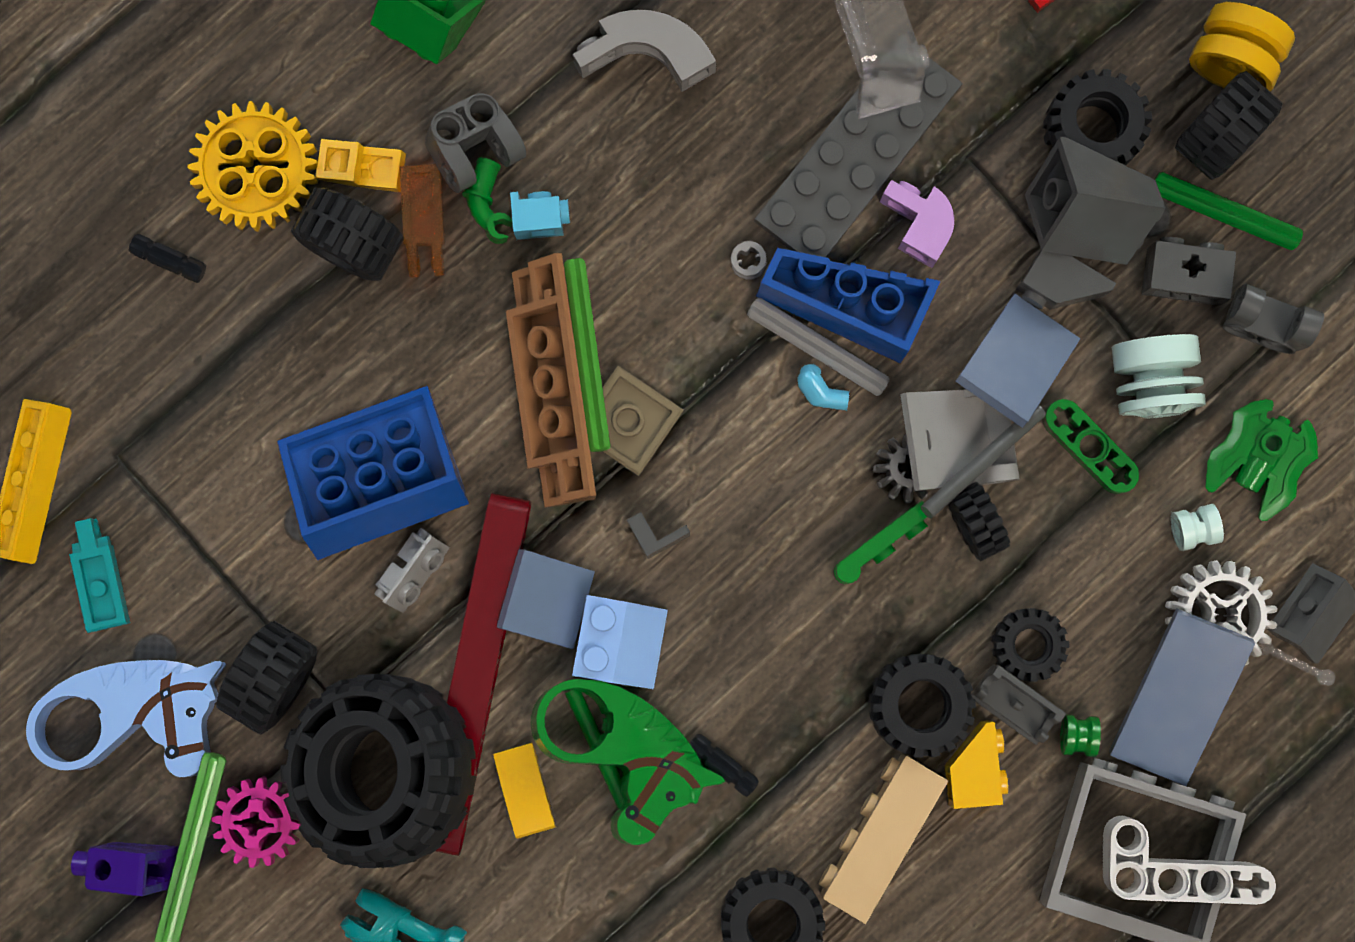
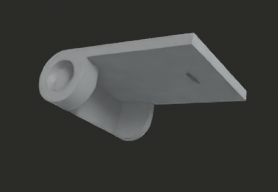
[900,389,1020,491]

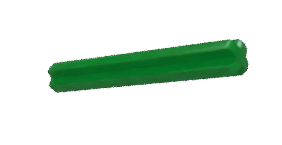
[1154,172,1303,250]

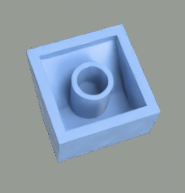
[572,595,668,689]

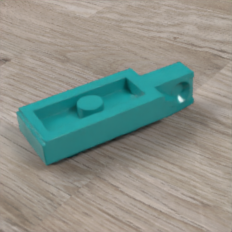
[69,518,130,633]

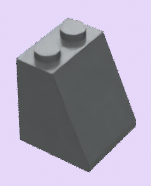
[1025,137,1166,265]

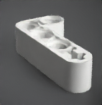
[1103,816,1276,905]

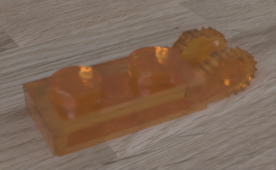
[400,164,445,278]

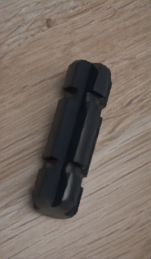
[128,234,206,283]
[690,734,759,797]

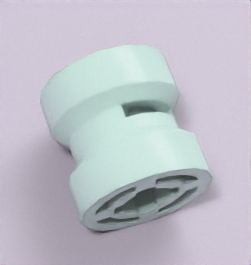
[1171,504,1224,551]

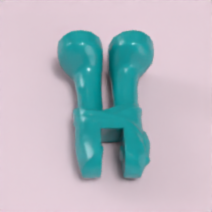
[340,888,467,942]

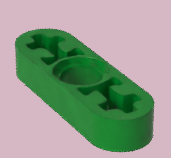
[1043,399,1139,494]

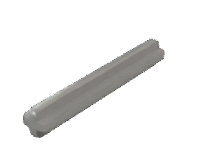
[747,298,890,396]

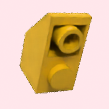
[945,720,1008,809]

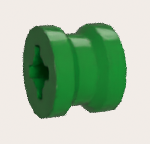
[1060,714,1101,757]

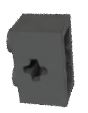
[1141,237,1236,306]

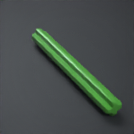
[564,258,610,452]
[154,752,227,942]

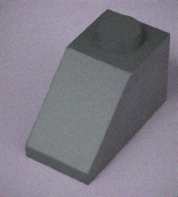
[1016,249,1117,310]

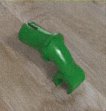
[462,157,513,244]

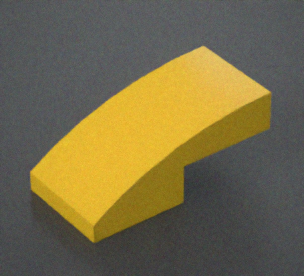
[316,139,406,192]
[493,743,556,839]

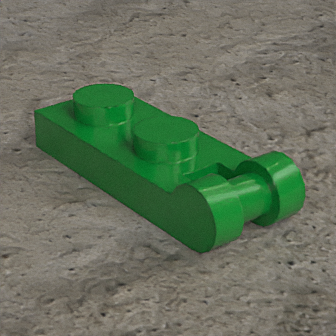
[833,501,928,584]

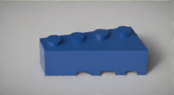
[756,248,940,363]

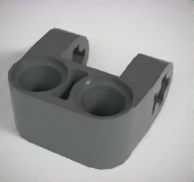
[425,93,526,193]
[1223,284,1324,354]

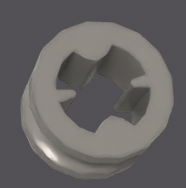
[731,241,767,280]

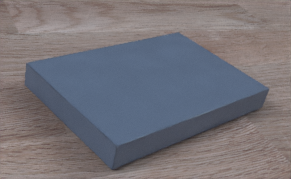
[955,294,1080,428]

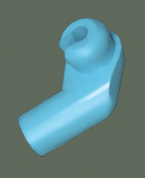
[797,364,849,411]

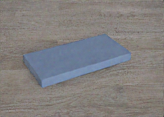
[1109,608,1256,786]

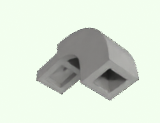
[573,10,716,92]

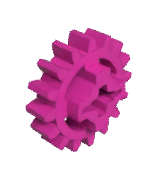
[212,777,301,868]

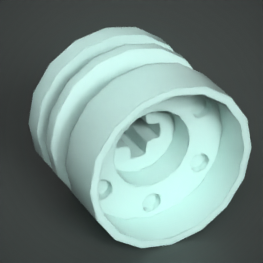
[1111,334,1206,418]

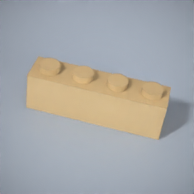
[818,753,948,924]

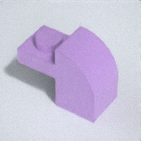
[880,180,954,268]

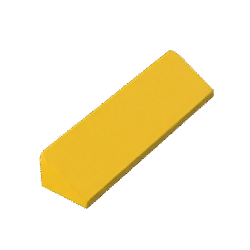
[0,399,72,564]

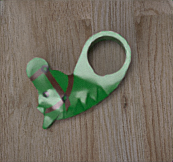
[531,679,725,845]

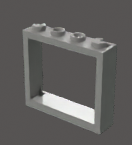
[1039,758,1246,942]

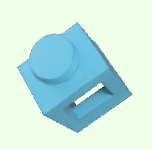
[510,191,570,240]

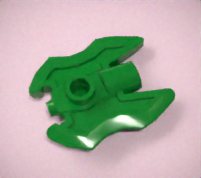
[1205,399,1318,521]

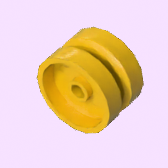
[1189,2,1295,92]

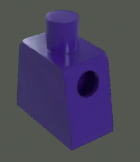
[71,842,179,896]

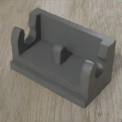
[971,665,1066,745]

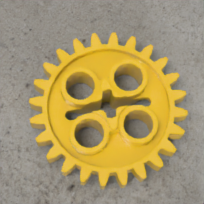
[187,101,318,232]

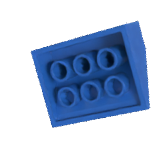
[277,386,469,560]

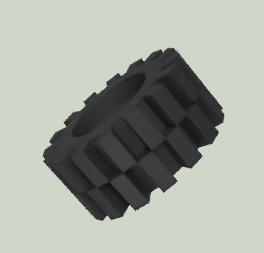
[948,482,1010,561]
[991,608,1069,682]

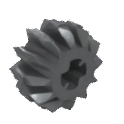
[873,434,928,503]

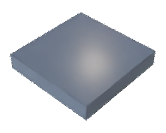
[496,549,595,649]

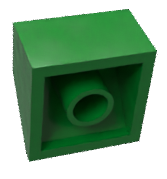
[370,0,486,65]

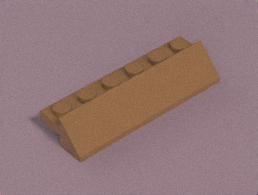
[506,253,596,507]

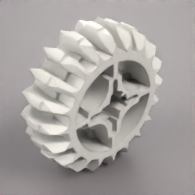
[1165,560,1277,666]

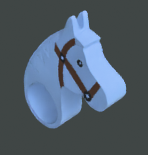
[26,660,226,777]

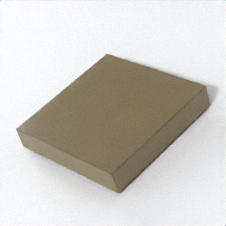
[602,366,684,477]

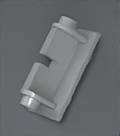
[374,528,450,613]

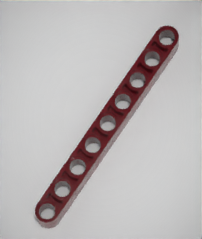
[436,493,532,856]

